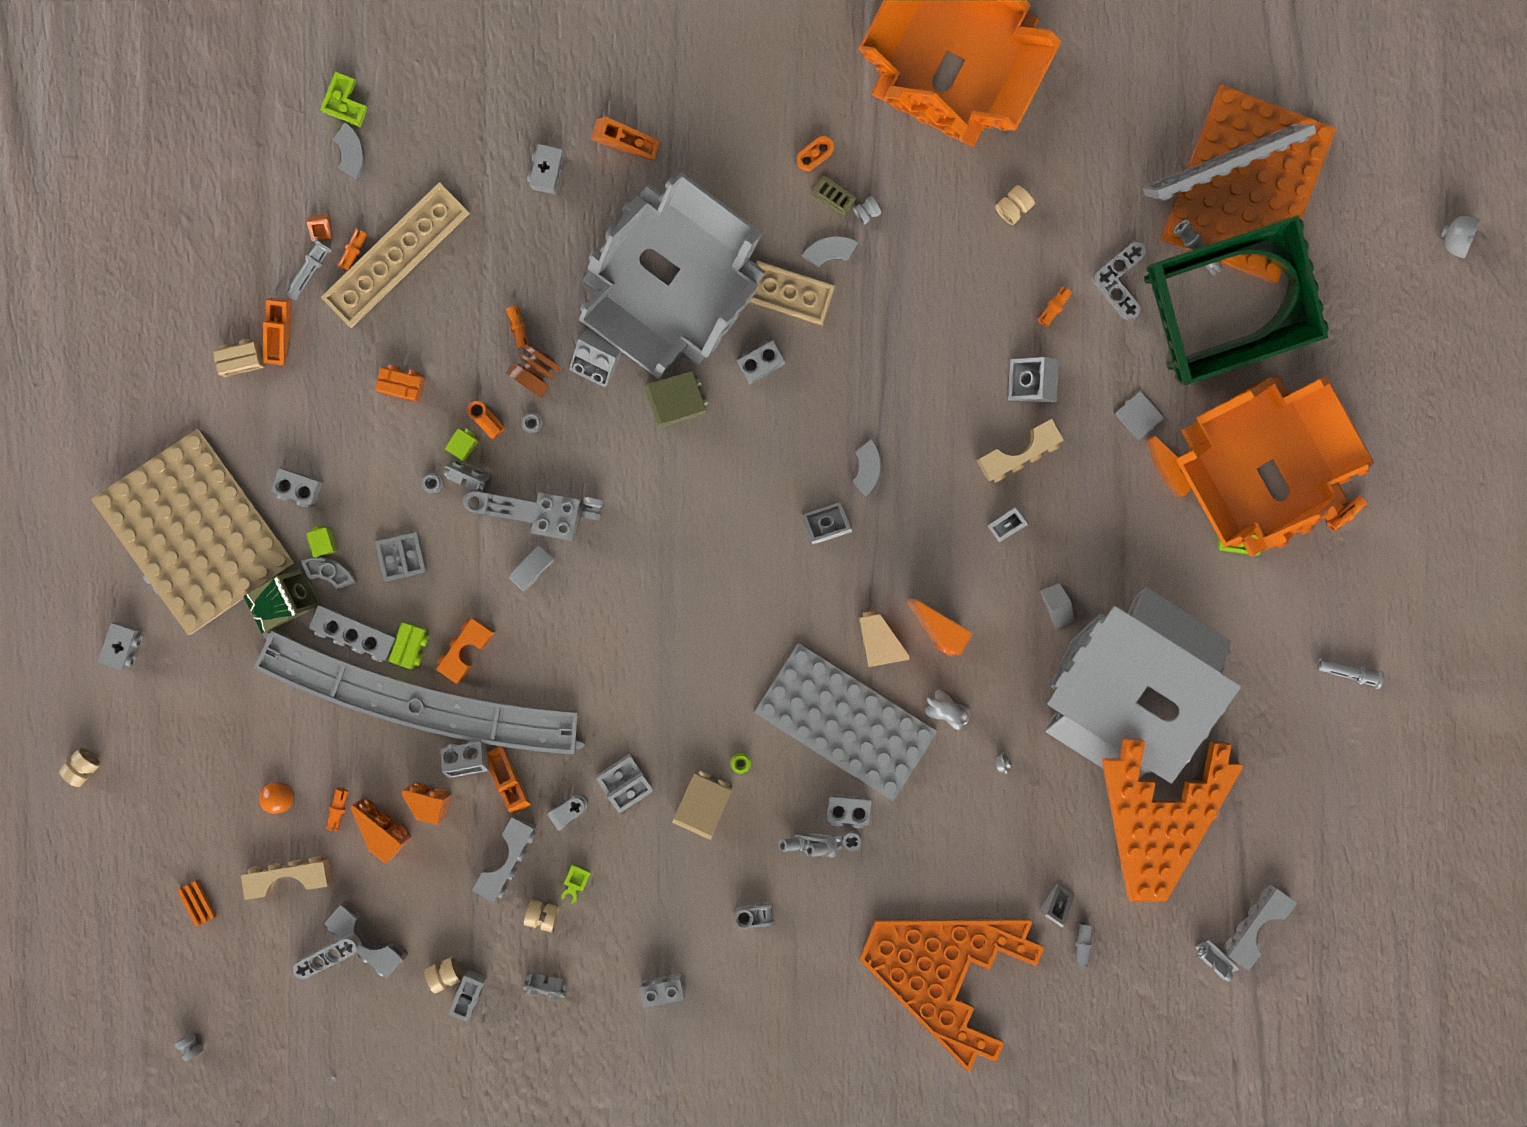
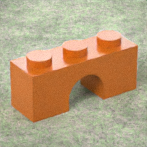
[436,618,496,684]

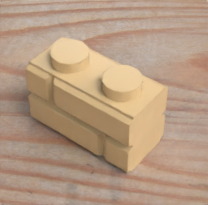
[213,339,265,377]

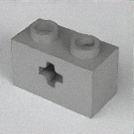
[527,144,565,195]
[98,622,143,670]

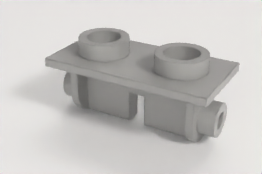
[444,460,490,492]
[1195,939,1240,982]
[523,973,567,1000]

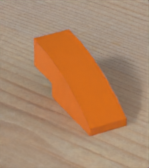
[263,298,292,365]
[1147,436,1191,498]
[488,746,531,814]

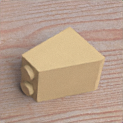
[672,770,732,840]

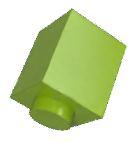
[445,428,479,462]
[306,525,339,557]

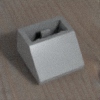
[569,327,623,388]

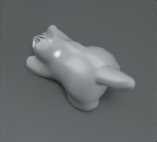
[925,689,970,730]

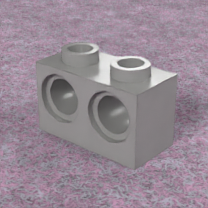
[737,340,785,384]
[271,468,324,508]
[441,741,489,778]
[827,794,871,828]
[448,969,487,1022]
[639,973,685,1008]

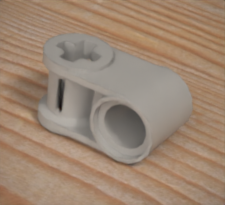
[547,795,588,831]
[734,902,775,928]

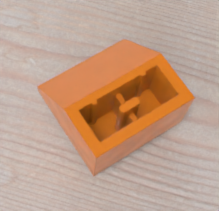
[402,782,452,825]

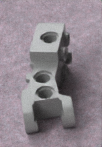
[462,492,582,541]

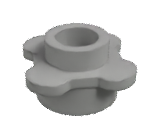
[995,752,1012,774]

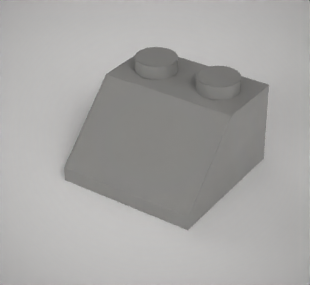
[1008,357,1059,402]

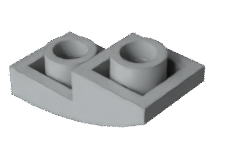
[509,545,553,592]

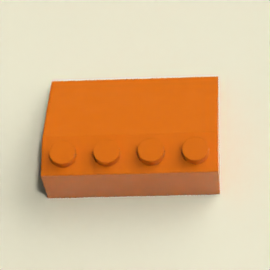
[907,599,973,657]

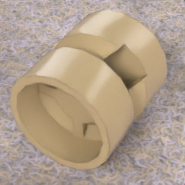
[995,185,1035,225]
[58,747,101,787]
[523,899,559,933]
[424,956,463,994]

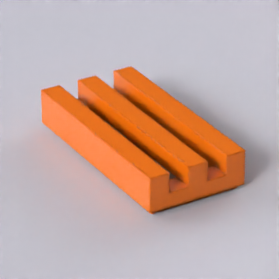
[177,880,216,927]

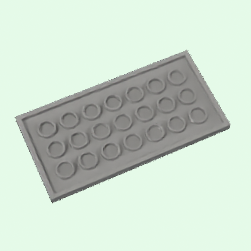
[754,643,938,801]

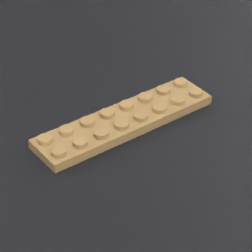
[321,182,470,328]

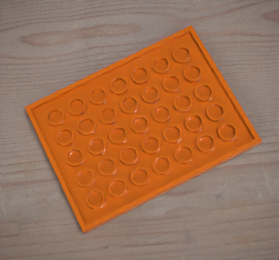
[1160,84,1336,284]

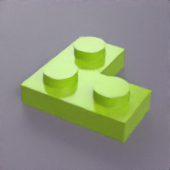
[320,72,368,127]

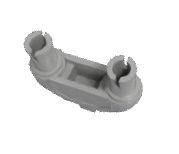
[778,833,842,858]

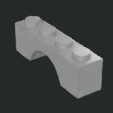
[472,814,537,902]
[1223,885,1297,971]
[324,900,408,979]

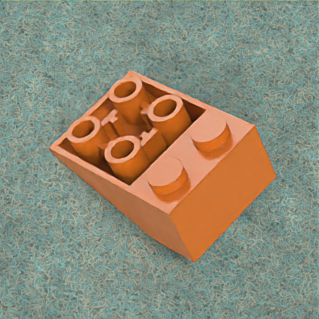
[350,799,411,864]

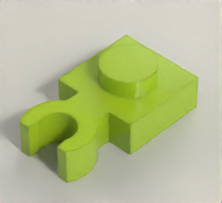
[561,864,592,904]

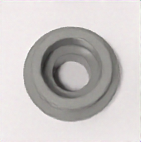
[522,413,543,434]
[422,473,443,494]

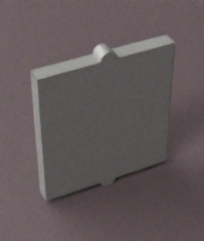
[1115,391,1164,441]

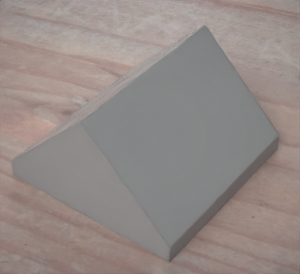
[802,502,852,545]

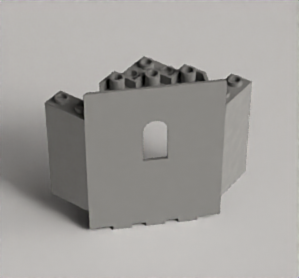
[579,172,766,379]
[1045,587,1242,784]

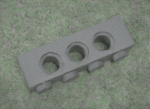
[309,605,397,662]

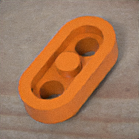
[797,136,834,171]

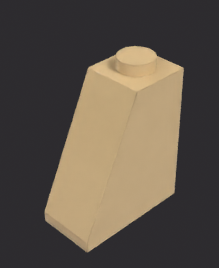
[858,611,910,667]

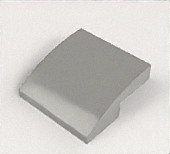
[374,532,426,582]
[595,754,654,813]

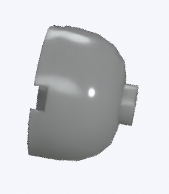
[1441,215,1481,259]

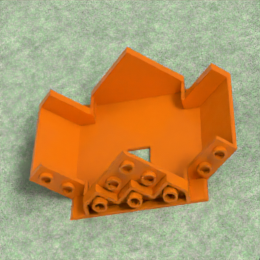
[858,0,1061,148]
[1176,375,1375,557]

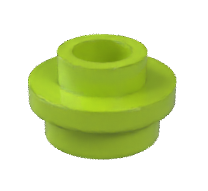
[730,753,751,774]

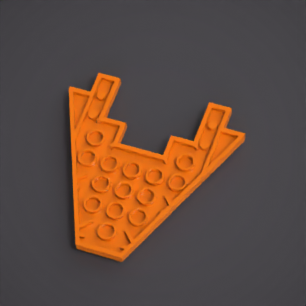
[1102,738,1243,902]
[859,918,1045,1072]

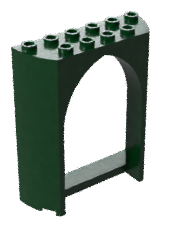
[1144,215,1329,386]

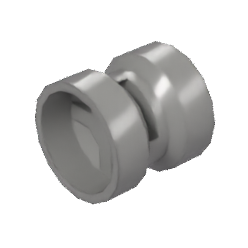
[853,196,881,225]
[580,497,604,521]
[174,1032,203,1062]

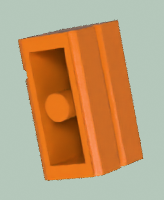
[375,364,425,402]

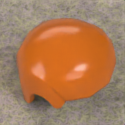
[258,782,294,814]

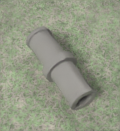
[1075,923,1092,968]

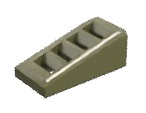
[811,176,857,217]

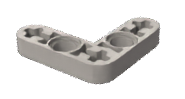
[1093,242,1146,320]

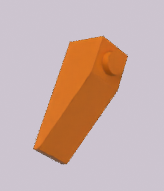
[591,116,660,161]

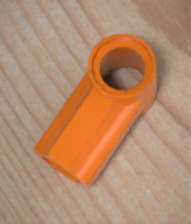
[467,401,506,440]

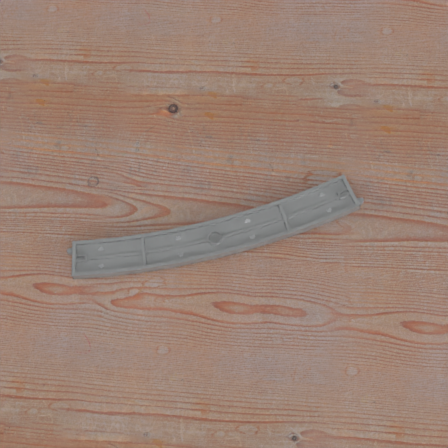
[253,630,585,754]

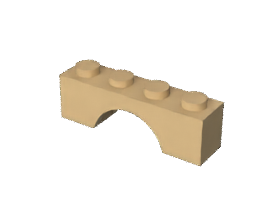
[976,419,1064,483]
[241,856,333,900]

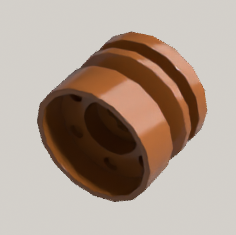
[506,344,562,398]

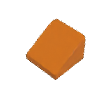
[306,214,333,241]

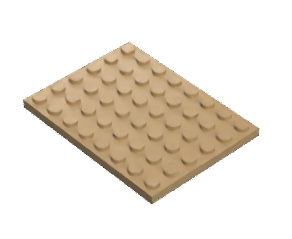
[91,429,296,635]

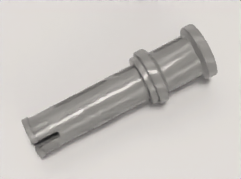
[1173,220,1223,276]
[285,240,332,300]
[1317,658,1384,690]

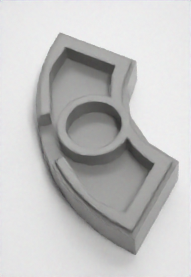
[333,122,364,181]
[802,236,858,268]
[852,440,880,497]
[301,557,357,590]

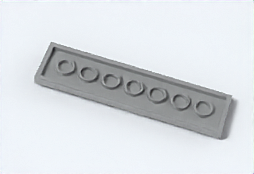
[1143,124,1316,200]

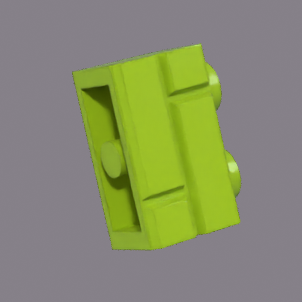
[388,621,430,669]

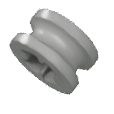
[842,831,861,851]

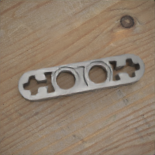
[293,934,361,979]

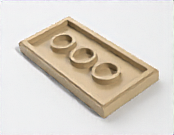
[749,260,835,326]

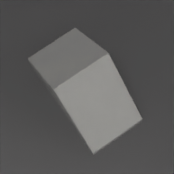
[988,506,1029,542]
[1040,583,1075,629]
[1040,884,1075,927]

